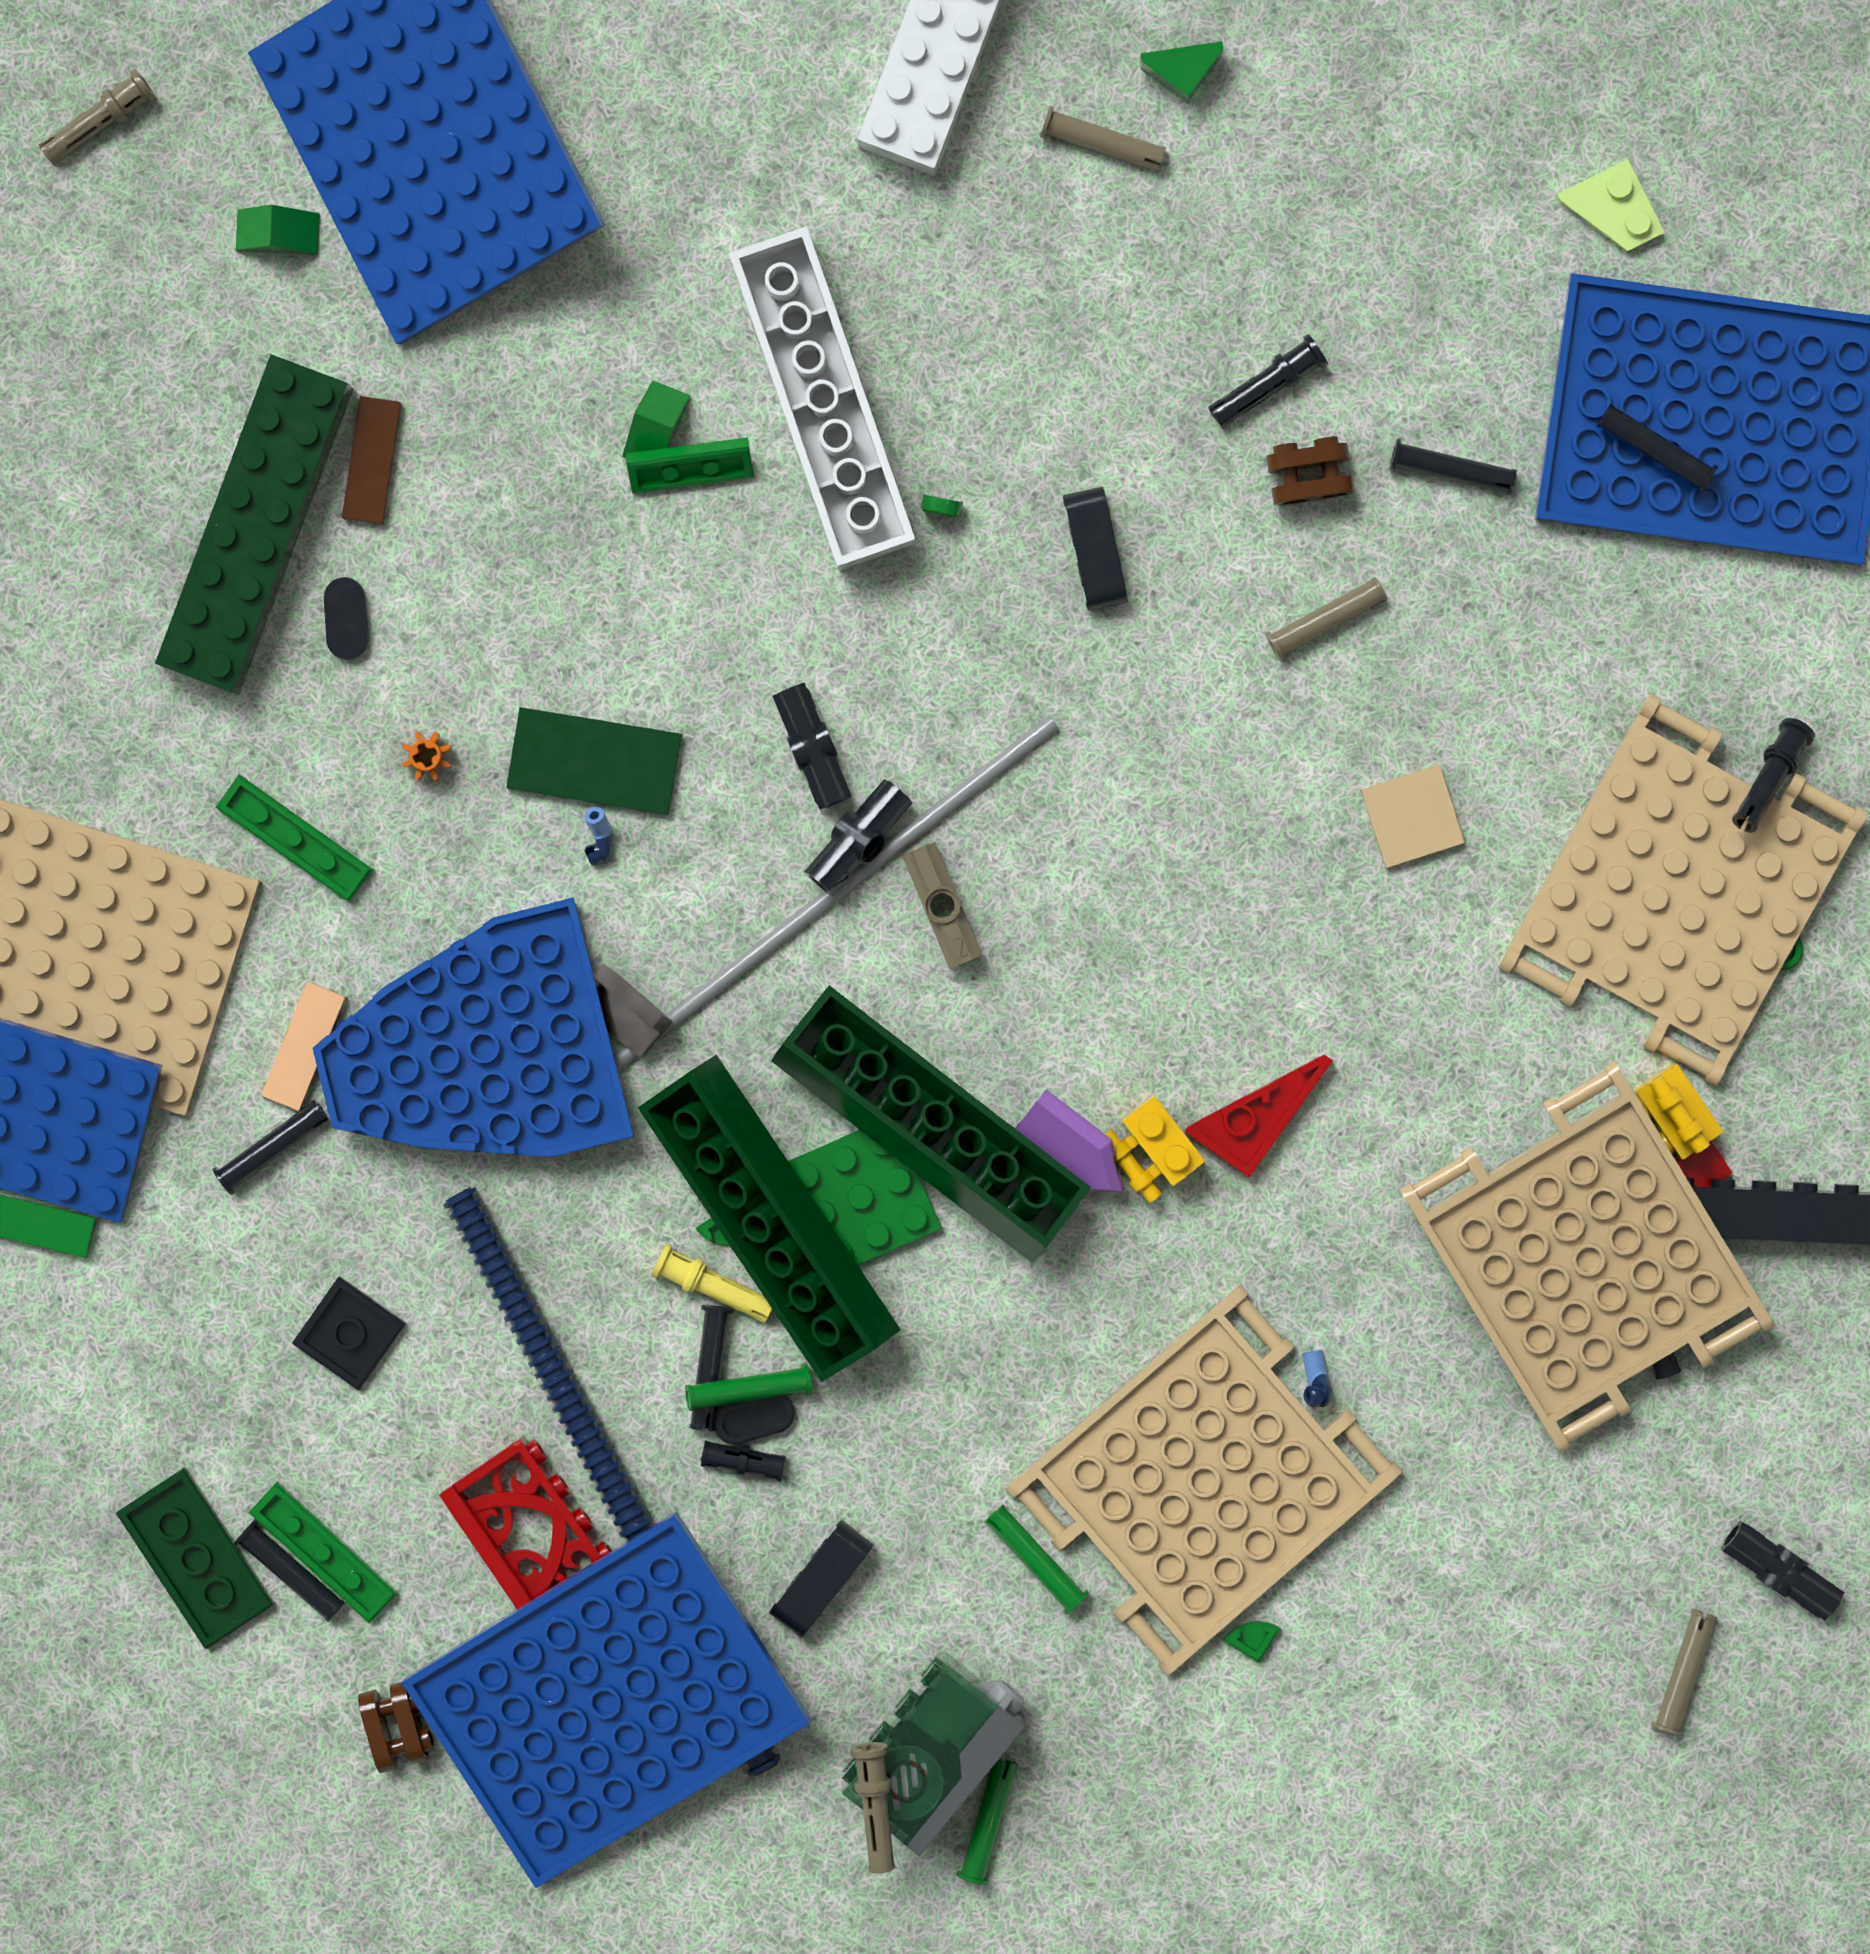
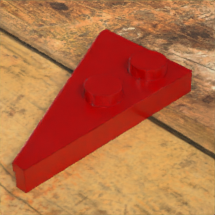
[1184,1054,1333,1177]

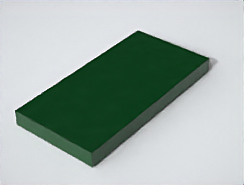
[506,707,682,815]
[116,1467,275,1650]

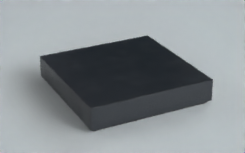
[292,1276,406,1391]

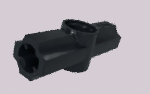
[772,682,852,810]
[804,779,913,896]
[1721,1520,1845,1621]

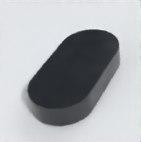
[324,577,369,660]
[715,1395,795,1445]

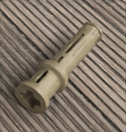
[38,68,157,166]
[850,1742,896,1874]

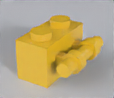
[1633,1063,1723,1160]
[1104,1095,1205,1203]

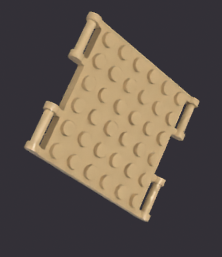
[1498,693,1868,1086]
[1399,1060,1775,1453]
[1005,1284,1402,1675]

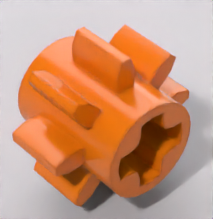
[402,732,453,781]

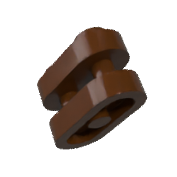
[1266,436,1355,506]
[358,1682,435,1774]

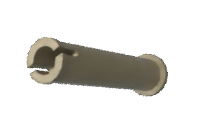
[1040,106,1166,173]
[1265,577,1387,662]
[1651,1608,1718,1736]

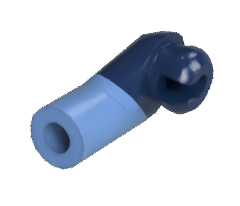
[584,807,613,866]
[1302,1349,1333,1408]

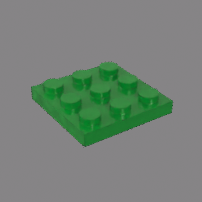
[788,1130,942,1265]

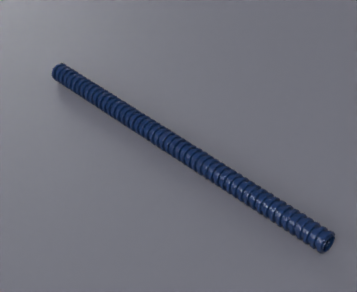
[443,1187,781,1777]

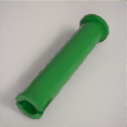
[685,1363,812,1411]
[984,1504,1089,1615]
[956,1758,1018,1885]

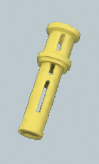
[651,1243,772,1324]

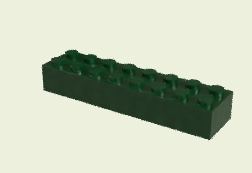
[155,354,354,695]
[771,985,1091,1263]
[638,1054,901,1382]

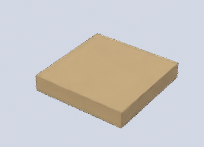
[1360,765,1465,868]

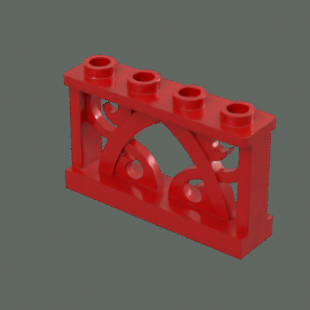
[439,1436,612,1609]

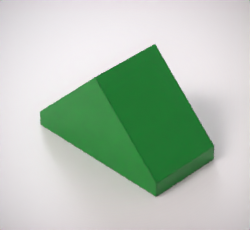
[1139,41,1224,103]
[235,204,320,255]
[622,380,691,458]

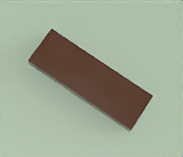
[342,396,402,525]

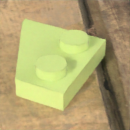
[1556,159,1665,253]

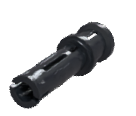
[1208,334,1328,429]
[1732,718,1815,833]

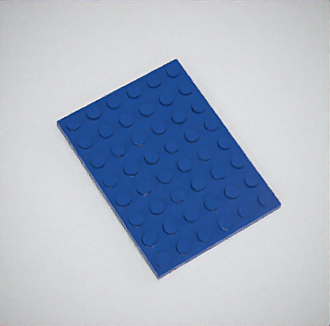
[248,0,606,344]
[1534,273,1870,566]
[401,1511,812,1888]

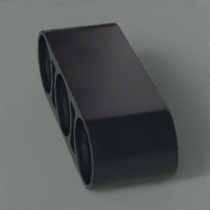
[1063,486,1128,611]
[769,1519,874,1638]

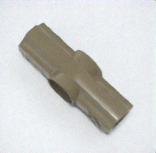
[902,842,983,969]

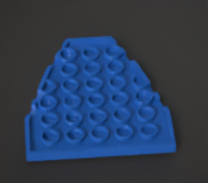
[312,897,634,1158]

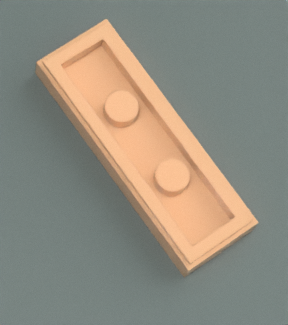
[261,981,346,1111]

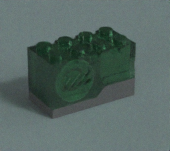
[841,1653,1025,1857]

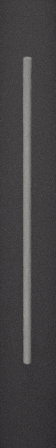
[506,716,1059,1157]

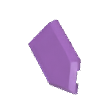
[1015,1089,1124,1192]

